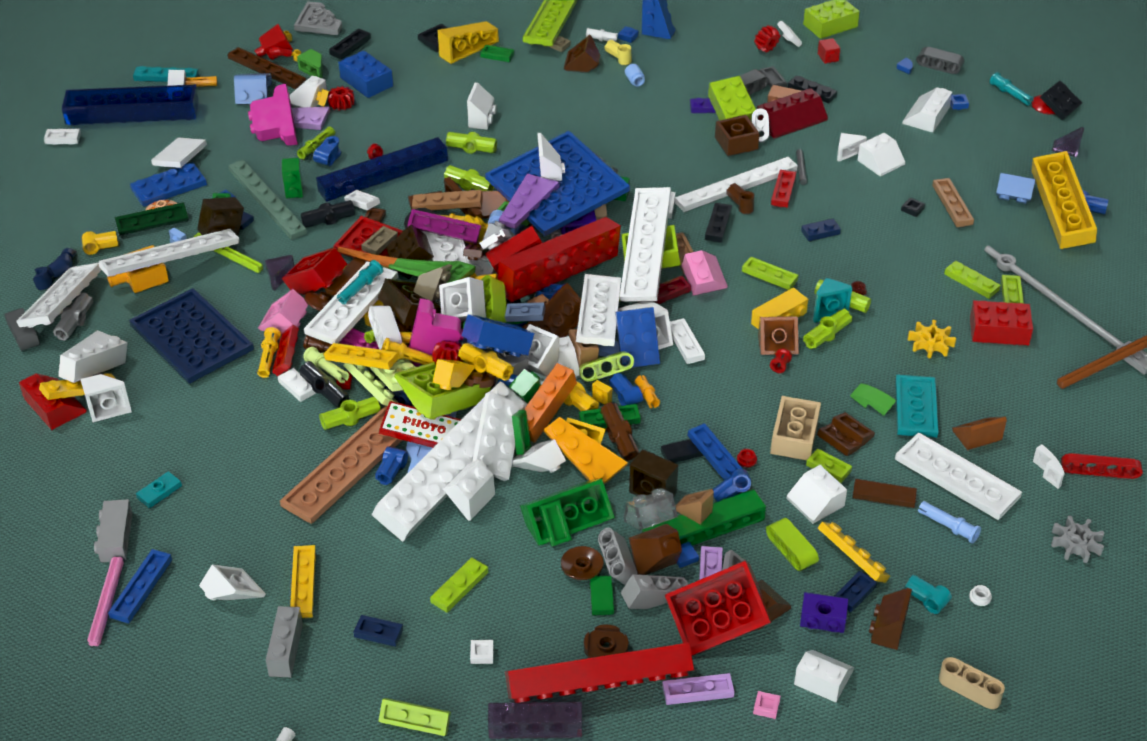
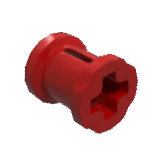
[770,348,792,373]

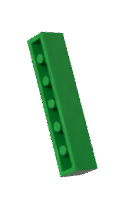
[642,489,766,546]

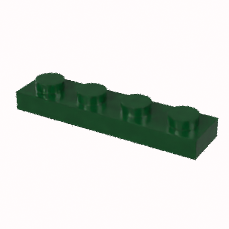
[115,202,188,235]

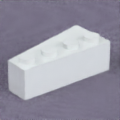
[58,330,128,383]

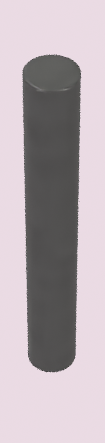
[796,149,807,185]

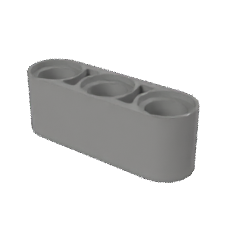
[598,528,637,585]

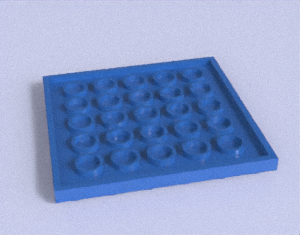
[485,131,630,236]

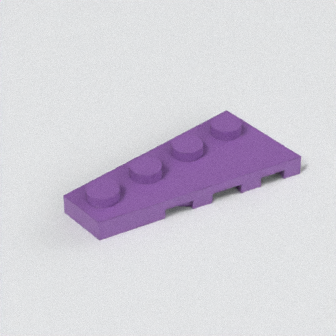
[499,174,559,229]

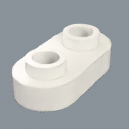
[752,109,769,142]

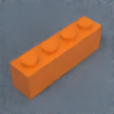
[524,363,577,443]

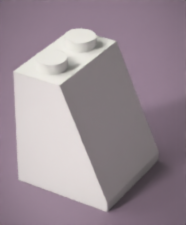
[618,301,673,350]

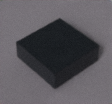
[901,198,925,217]

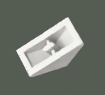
[837,133,867,162]

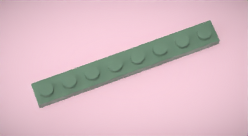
[228,160,307,240]

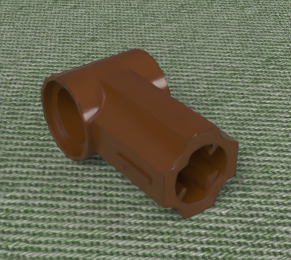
[726,183,754,214]

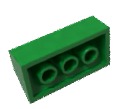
[520,479,615,546]

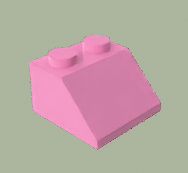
[682,251,728,296]
[258,289,308,334]

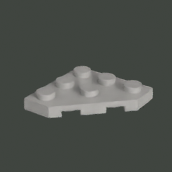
[294,1,342,35]

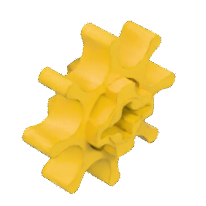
[908,320,956,358]

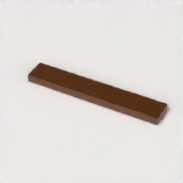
[227,47,306,89]

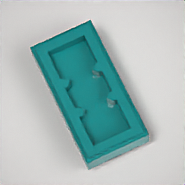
[136,471,182,508]

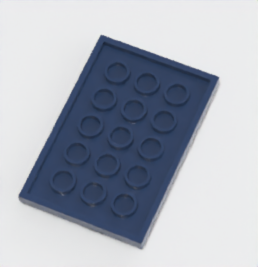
[129,288,254,384]

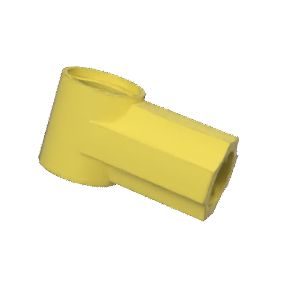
[604,39,632,65]

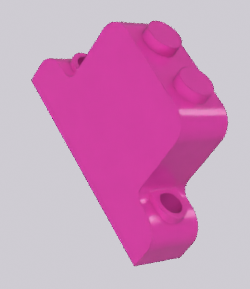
[248,84,298,145]
[409,298,463,367]

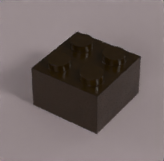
[197,197,244,236]
[386,225,434,279]
[629,449,678,509]

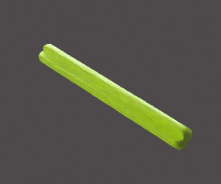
[194,232,263,273]

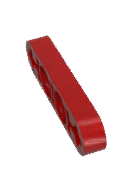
[1061,453,1143,479]

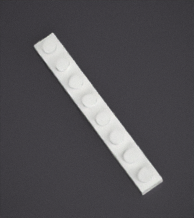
[675,157,798,212]
[99,229,239,277]

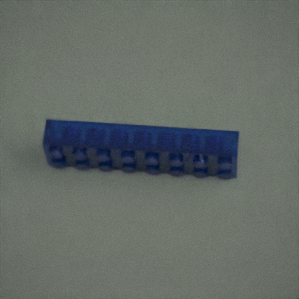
[61,84,199,125]

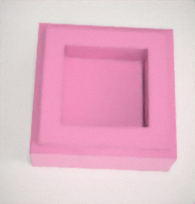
[753,691,781,719]

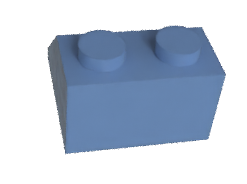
[996,173,1035,204]

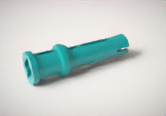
[989,72,1034,106]
[337,260,384,305]

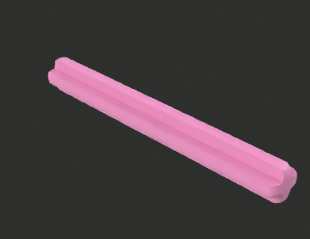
[87,556,124,646]

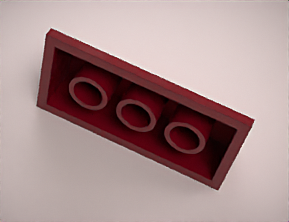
[757,88,828,139]

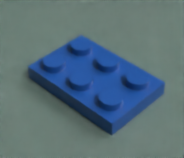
[615,307,660,368]

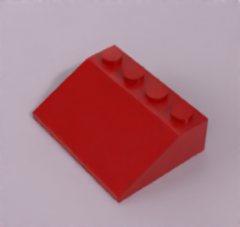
[665,561,771,656]

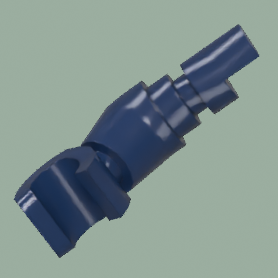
[33,248,77,290]

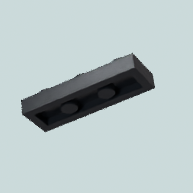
[329,29,371,59]
[788,75,837,104]
[705,203,732,242]

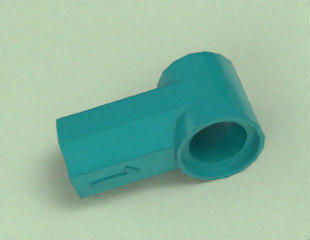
[905,575,952,614]

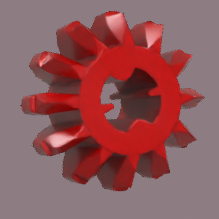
[754,25,781,53]
[328,86,355,111]
[432,341,464,364]

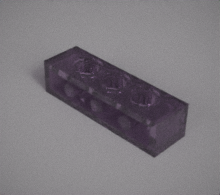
[488,702,582,739]

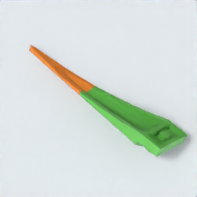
[338,247,476,283]

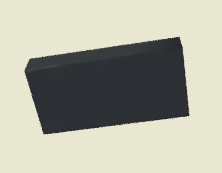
[661,439,704,463]

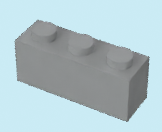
[94,499,133,562]
[266,606,303,678]

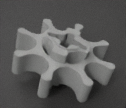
[1051,516,1104,563]

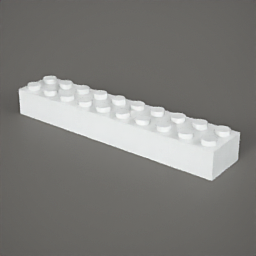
[372,381,527,542]

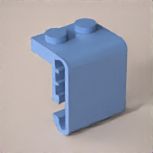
[234,73,272,104]

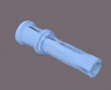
[918,501,981,544]

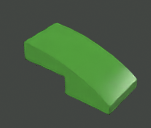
[850,383,896,416]

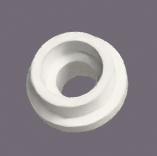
[969,585,992,606]

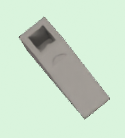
[621,574,688,609]

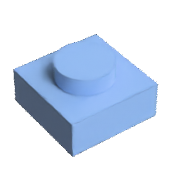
[169,228,187,243]

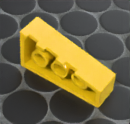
[438,21,499,64]

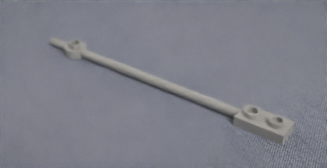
[984,245,1147,375]

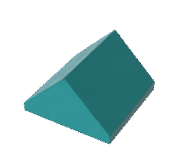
[813,278,852,323]

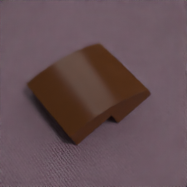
[817,412,875,456]

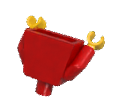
[254,24,301,62]

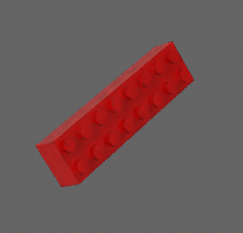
[498,217,621,302]
[505,642,694,703]

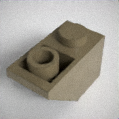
[413,264,452,302]

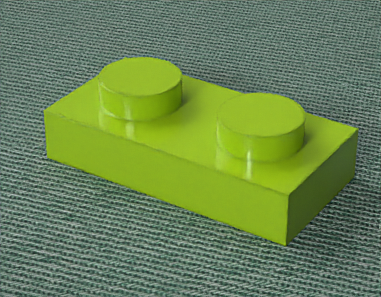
[806,448,852,483]

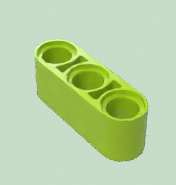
[482,275,506,323]
[579,351,634,382]
[766,518,819,571]

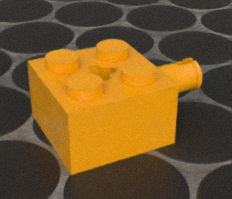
[107,245,169,293]

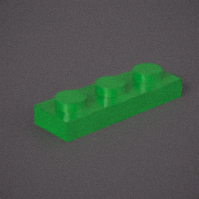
[579,404,641,428]

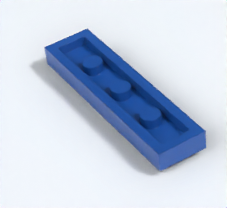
[687,423,751,484]
[108,549,172,624]

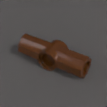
[600,402,639,461]

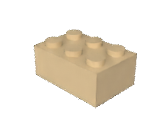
[770,396,821,460]

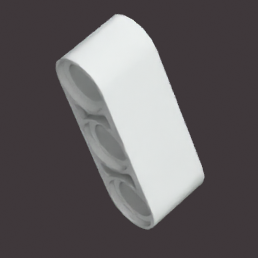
[368,306,402,350]

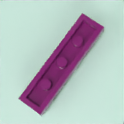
[407,209,481,244]

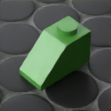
[297,49,323,78]

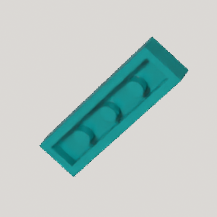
[133,66,199,82]

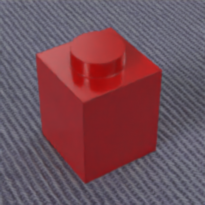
[817,38,840,64]

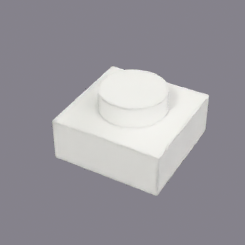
[470,640,494,664]

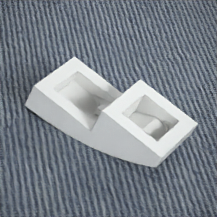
[1033,445,1065,489]

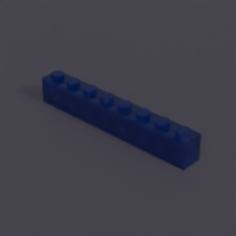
[316,137,448,202]

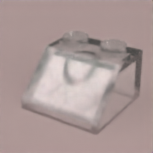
[624,488,678,530]

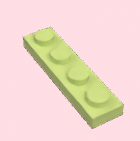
[343,363,399,406]

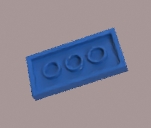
[130,162,207,207]

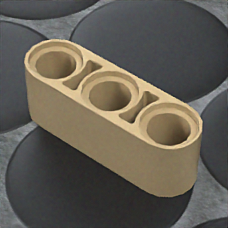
[939,657,1005,709]

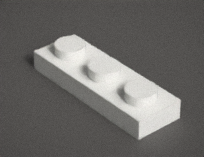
[670,318,705,364]

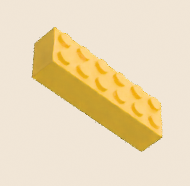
[1032,151,1097,249]

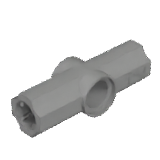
[53,292,93,341]

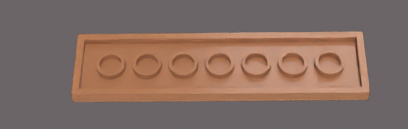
[280,406,402,524]

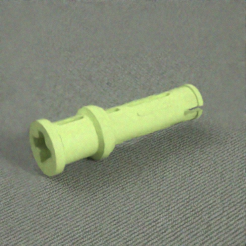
[303,347,349,383]

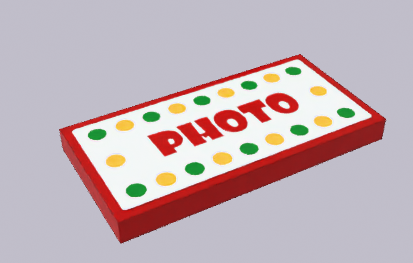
[379,401,461,448]

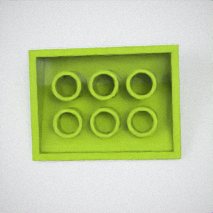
[394,362,491,419]

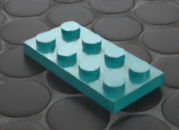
[895,375,938,438]

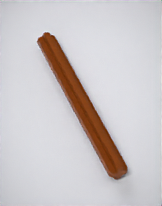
[1057,335,1147,389]

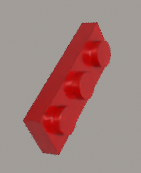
[771,169,797,208]
[272,325,299,376]

